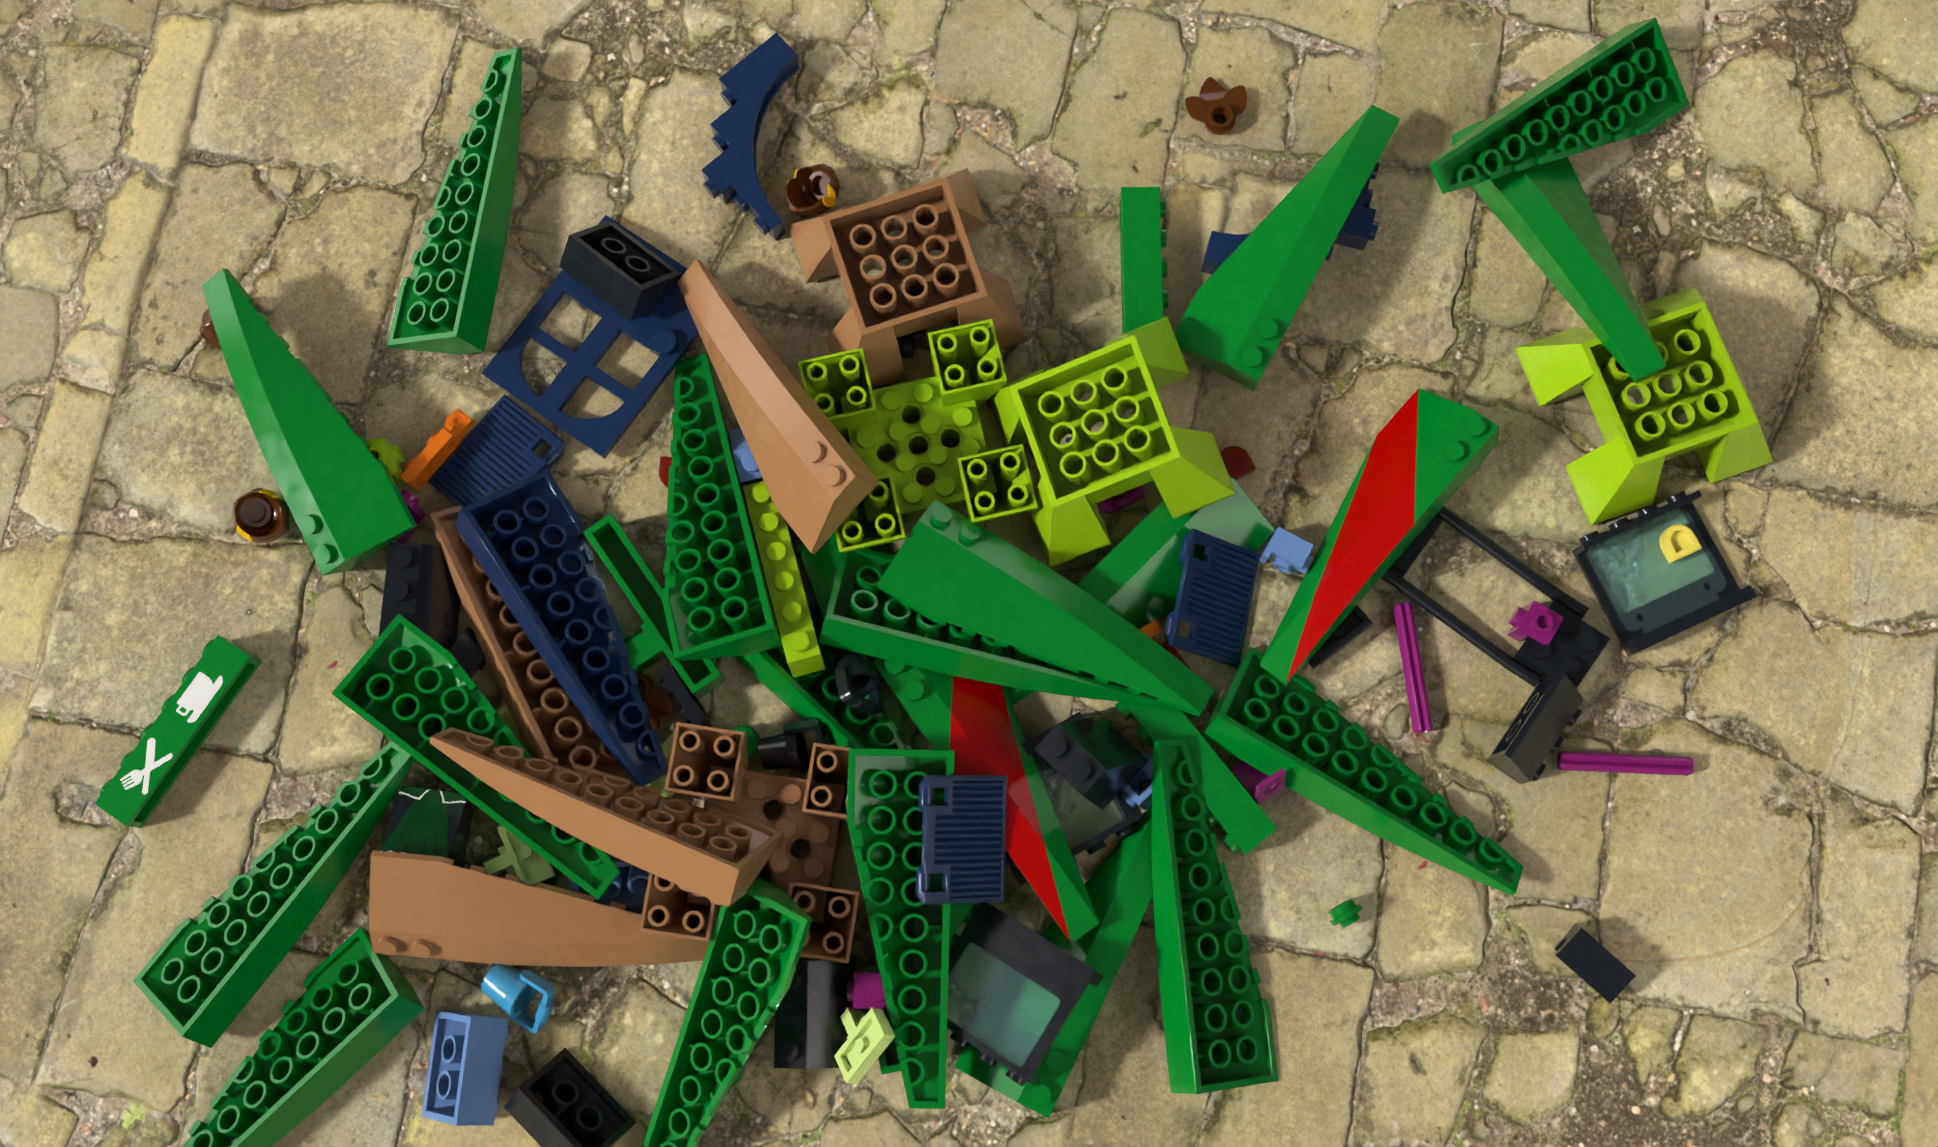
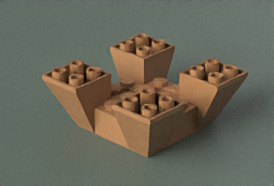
[788,168,1028,390]
[639,722,860,963]

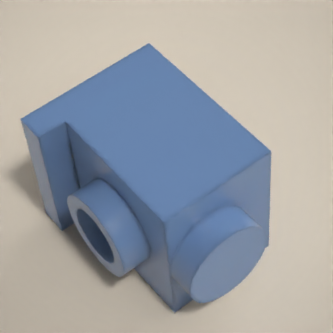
[1259,526,1314,575]
[1120,753,1153,811]

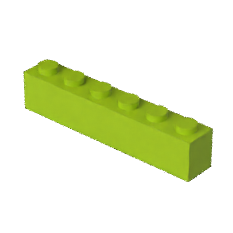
[743,481,826,678]

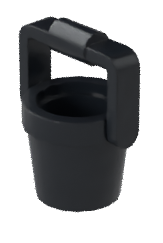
[835,648,884,716]
[758,719,832,772]

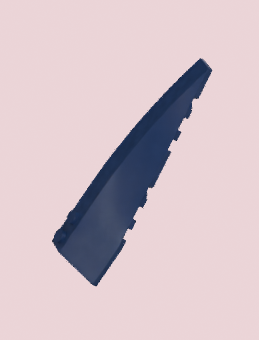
[455,469,669,787]

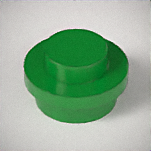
[1329,898,1362,928]

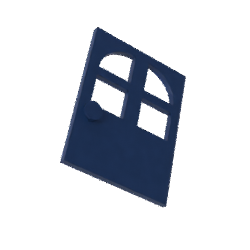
[481,215,700,459]

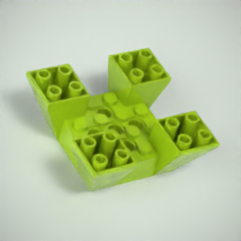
[1515,287,1773,526]
[989,316,1236,568]
[798,319,1038,553]

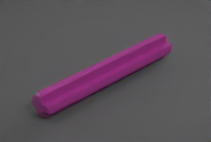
[1393,602,1433,733]
[1557,751,1694,776]

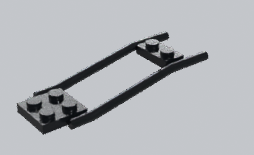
[1380,506,1611,689]

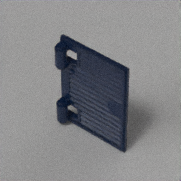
[427,394,566,507]
[1164,529,1260,668]
[916,775,1007,905]

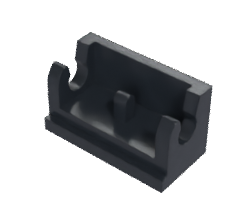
[1554,923,1636,1003]

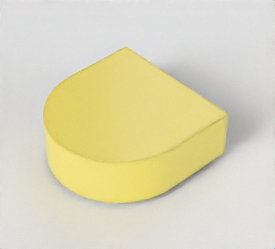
[1659,524,1702,564]

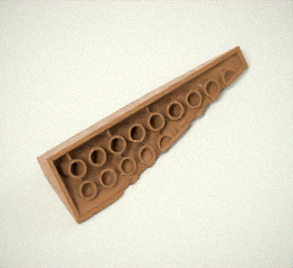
[677,259,878,554]
[428,505,632,781]
[429,727,784,907]
[369,850,709,967]

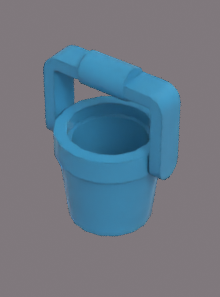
[481,964,555,1033]

